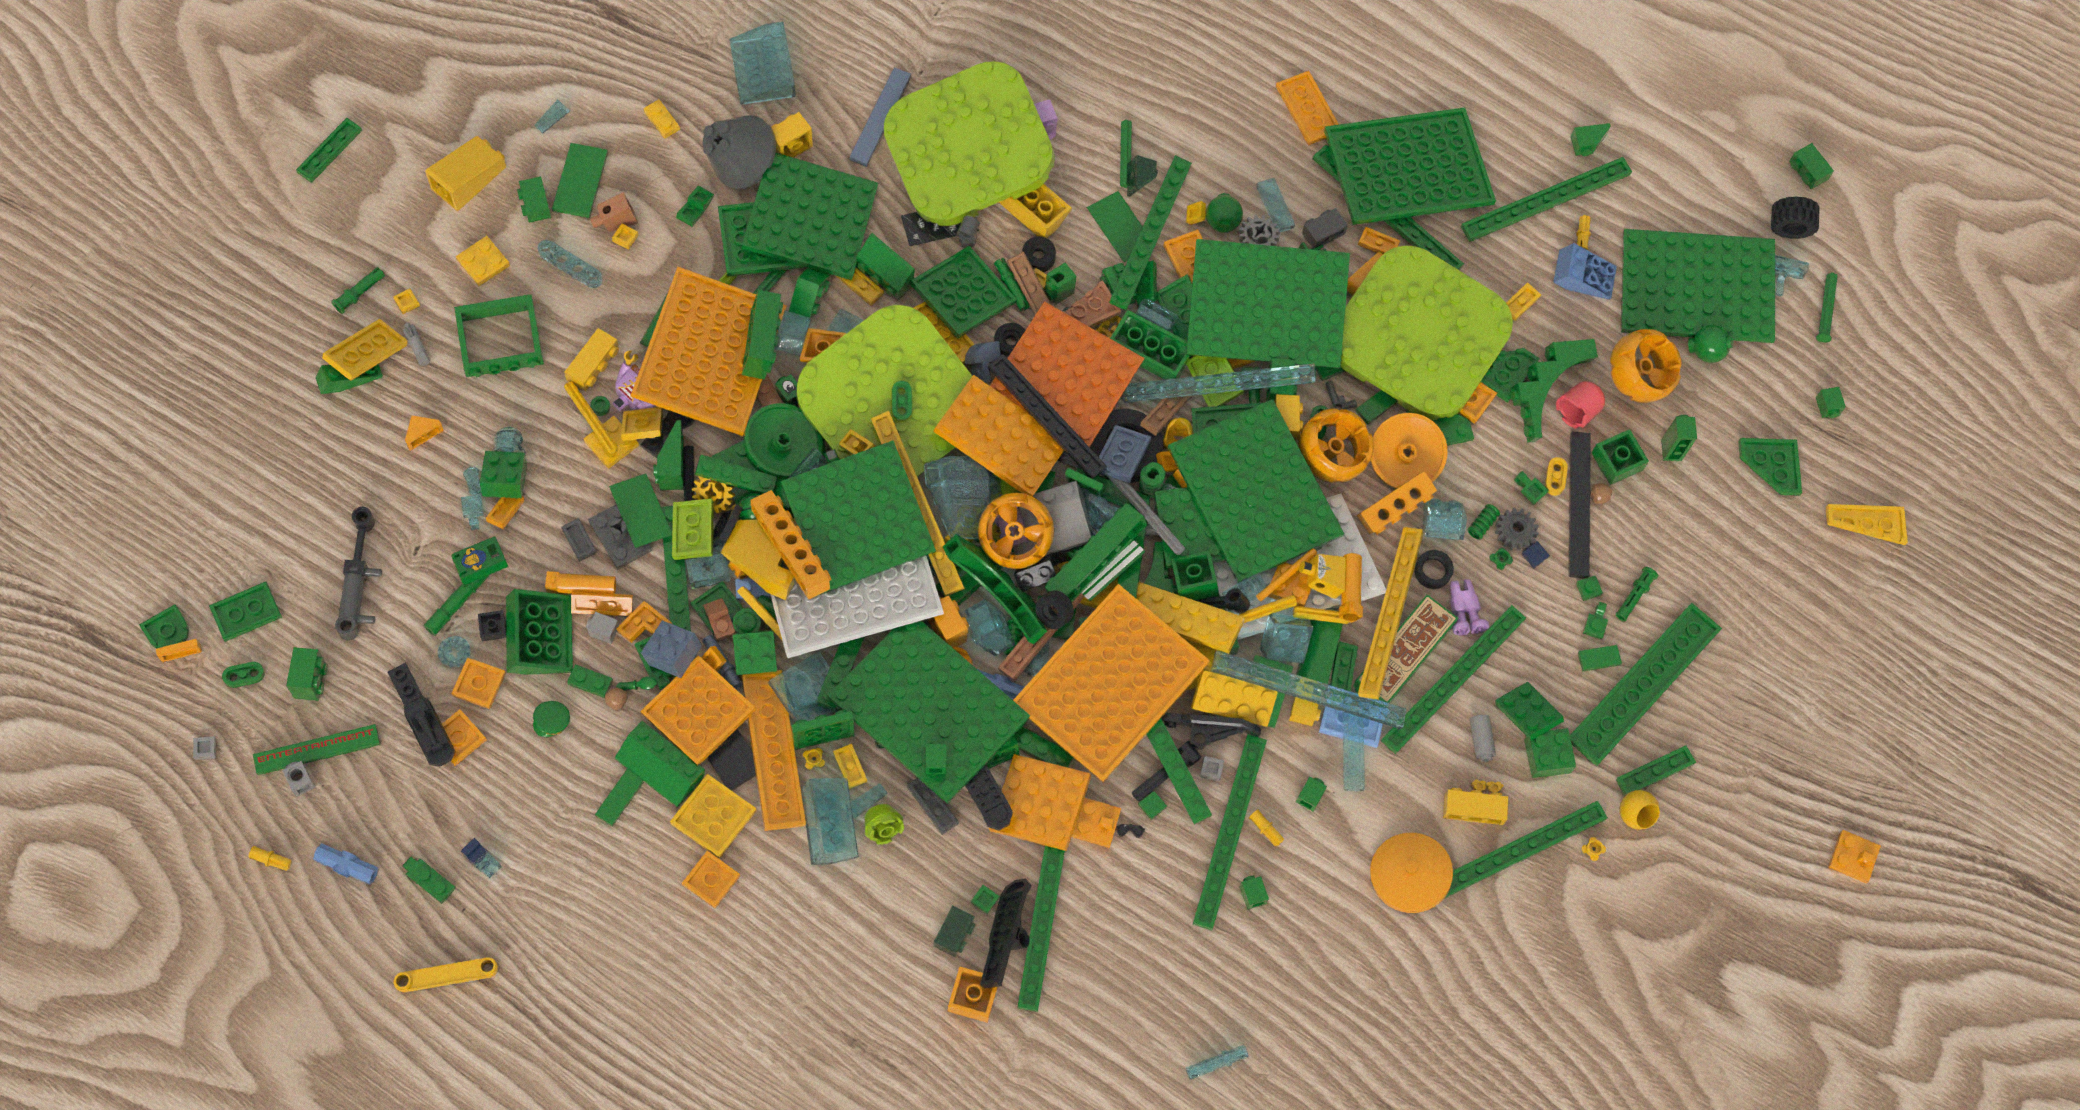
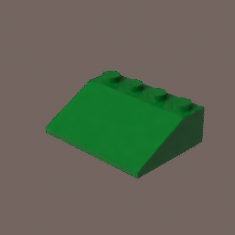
[506,589,573,675]

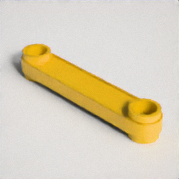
[393,957,498,992]

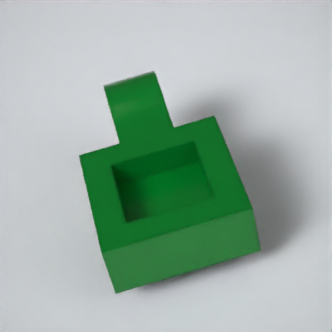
[1514,471,1549,505]
[1583,602,1608,640]

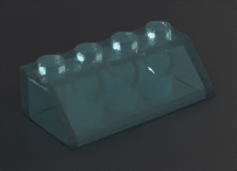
[800,778,859,865]

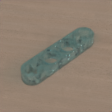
[538,240,602,288]

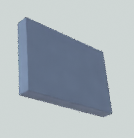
[1099,425,1151,483]

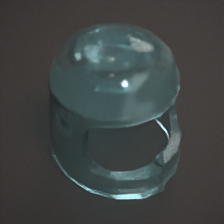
[494,427,526,456]

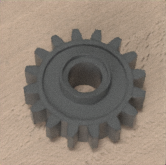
[1495,508,1539,551]

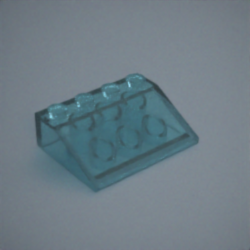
[729,22,796,104]

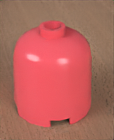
[1556,381,1605,429]

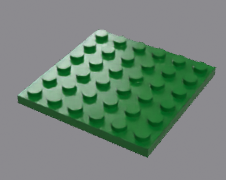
[741,152,878,280]
[781,440,936,594]

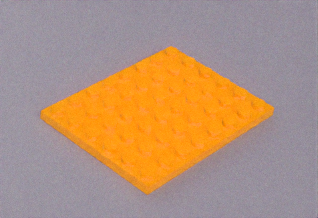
[630,266,787,436]
[1013,584,1210,782]

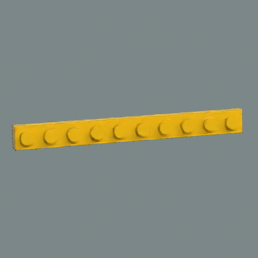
[871,411,965,596]
[1358,527,1424,700]

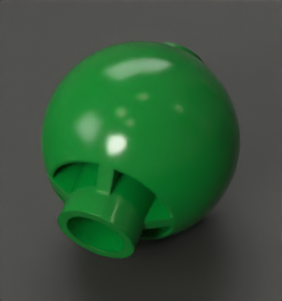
[1206,193,1243,233]
[1688,325,1733,363]

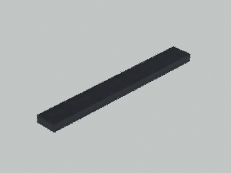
[988,354,1107,479]
[1568,431,1591,579]

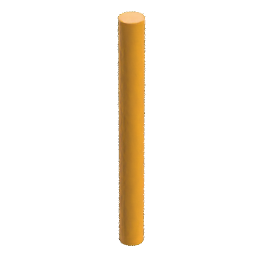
[1256,548,1317,601]

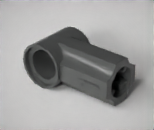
[957,216,980,248]

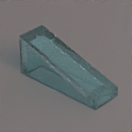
[534,99,570,133]
[847,783,887,819]

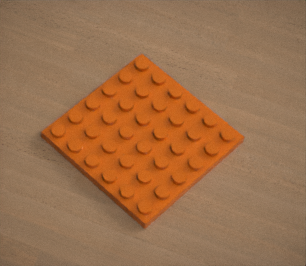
[990,301,1144,447]

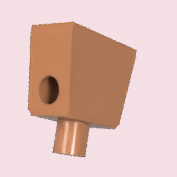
[590,192,638,232]

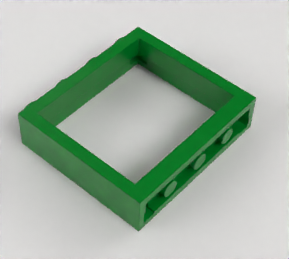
[454,294,544,378]

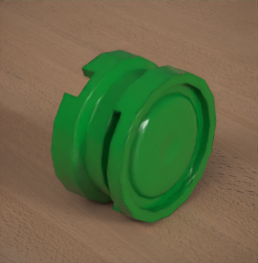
[733,607,761,633]

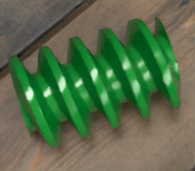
[1139,462,1165,498]

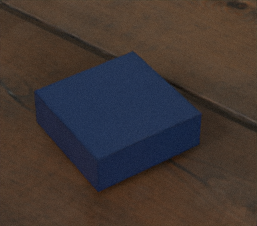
[1522,541,1550,569]

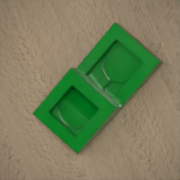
[676,185,714,227]

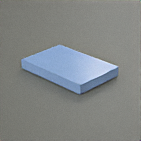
[1319,695,1386,748]

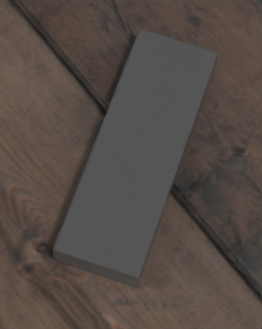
[907,778,959,835]

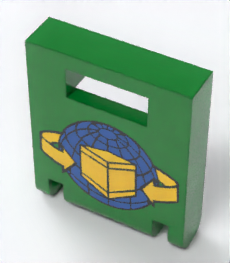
[451,536,509,584]

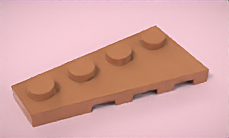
[1063,280,1121,327]

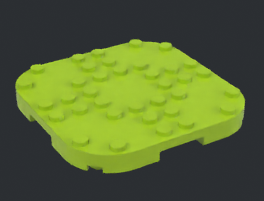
[884,61,1055,226]
[1341,246,1513,420]
[797,305,972,477]

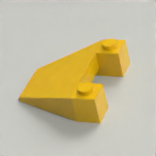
[721,518,797,600]

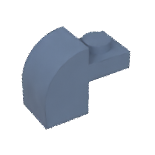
[965,341,1001,382]

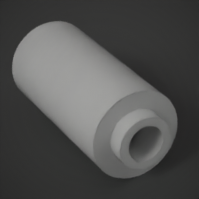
[1470,715,1496,762]

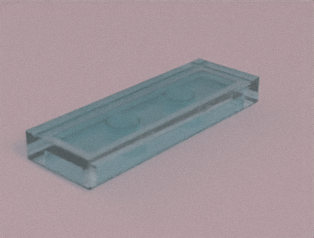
[1256,178,1295,233]

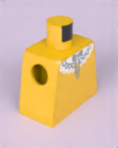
[1299,554,1346,599]

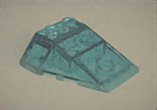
[924,456,1002,539]

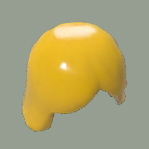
[1163,417,1193,450]

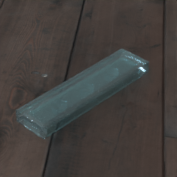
[1343,710,1365,791]

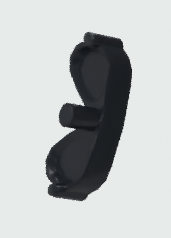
[1116,824,1145,838]

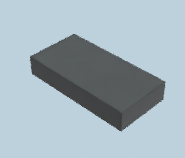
[561,518,597,562]

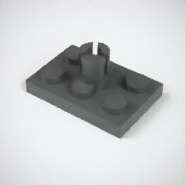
[588,504,652,570]

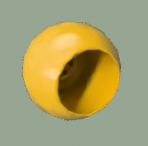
[1619,790,1660,830]

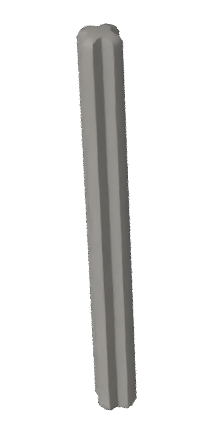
[1108,476,1185,555]

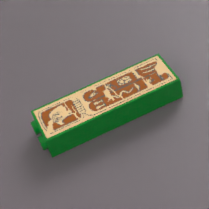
[1353,594,1459,709]

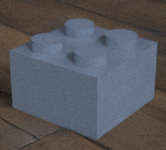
[641,621,702,678]

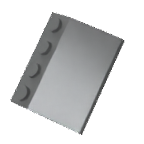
[1013,481,1092,556]

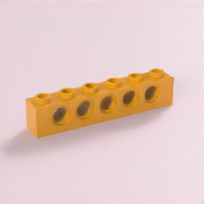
[750,490,831,600]

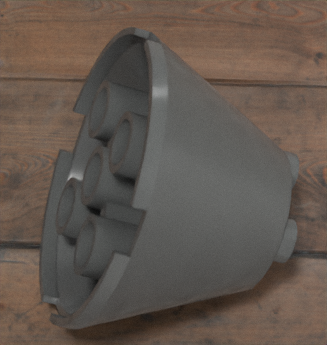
[703,115,776,189]

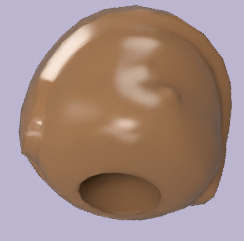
[1591,483,1612,504]
[605,688,628,711]

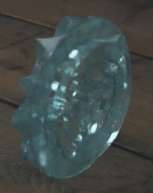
[438,636,471,668]

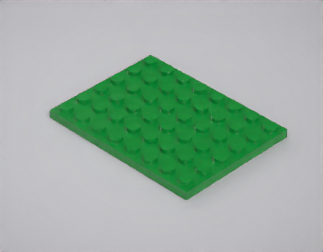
[1324,107,1496,225]
[1621,229,1775,343]
[1186,239,1350,369]
[1167,399,1344,584]
[827,621,1030,804]

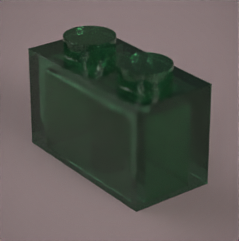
[933,905,976,958]

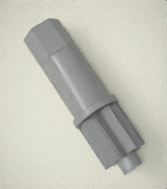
[403,323,431,366]

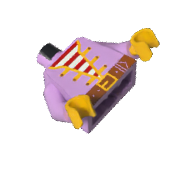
[613,350,656,411]

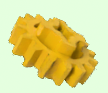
[692,476,735,513]

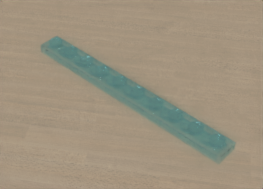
[1122,364,1316,403]
[1211,651,1406,729]

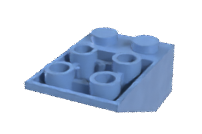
[1553,243,1617,300]

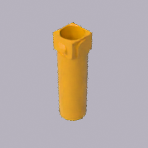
[1339,553,1363,623]
[545,571,616,594]

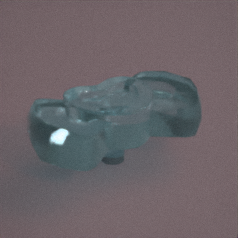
[463,467,481,495]

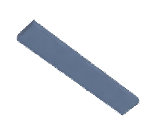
[850,67,911,167]

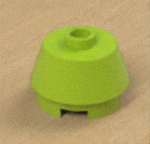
[864,804,904,845]

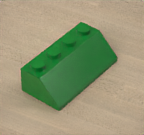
[1110,310,1191,385]
[615,721,705,808]

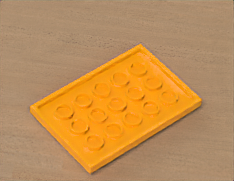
[933,375,1064,496]

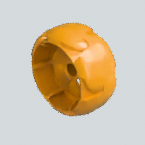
[1610,329,1681,403]
[1298,408,1374,483]
[978,493,1054,569]

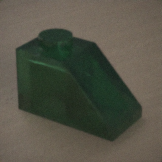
[1127,155,1158,197]

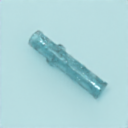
[1185,1044,1249,1080]

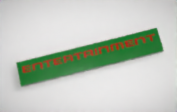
[253,724,380,775]

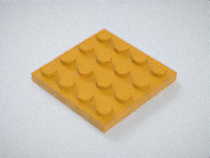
[640,655,756,766]
[989,754,1091,851]

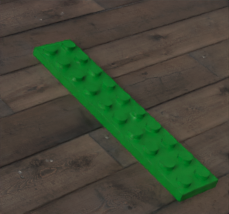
[1570,603,1722,766]

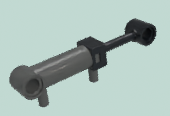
[335,506,382,641]

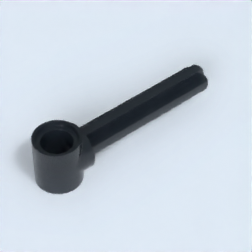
[1196,588,1250,614]
[1132,741,1202,801]

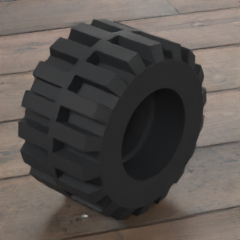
[1771,196,1820,239]

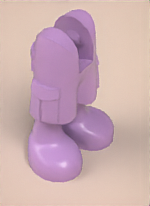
[1450,579,1489,636]

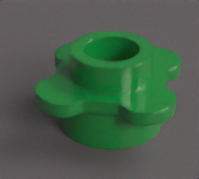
[1489,548,1513,570]

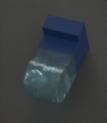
[461,838,502,879]

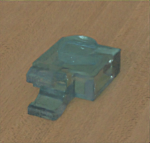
[461,494,484,530]

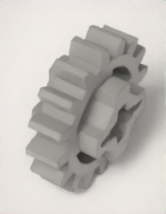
[1239,215,1280,246]

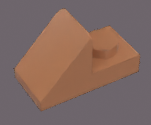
[703,598,736,641]

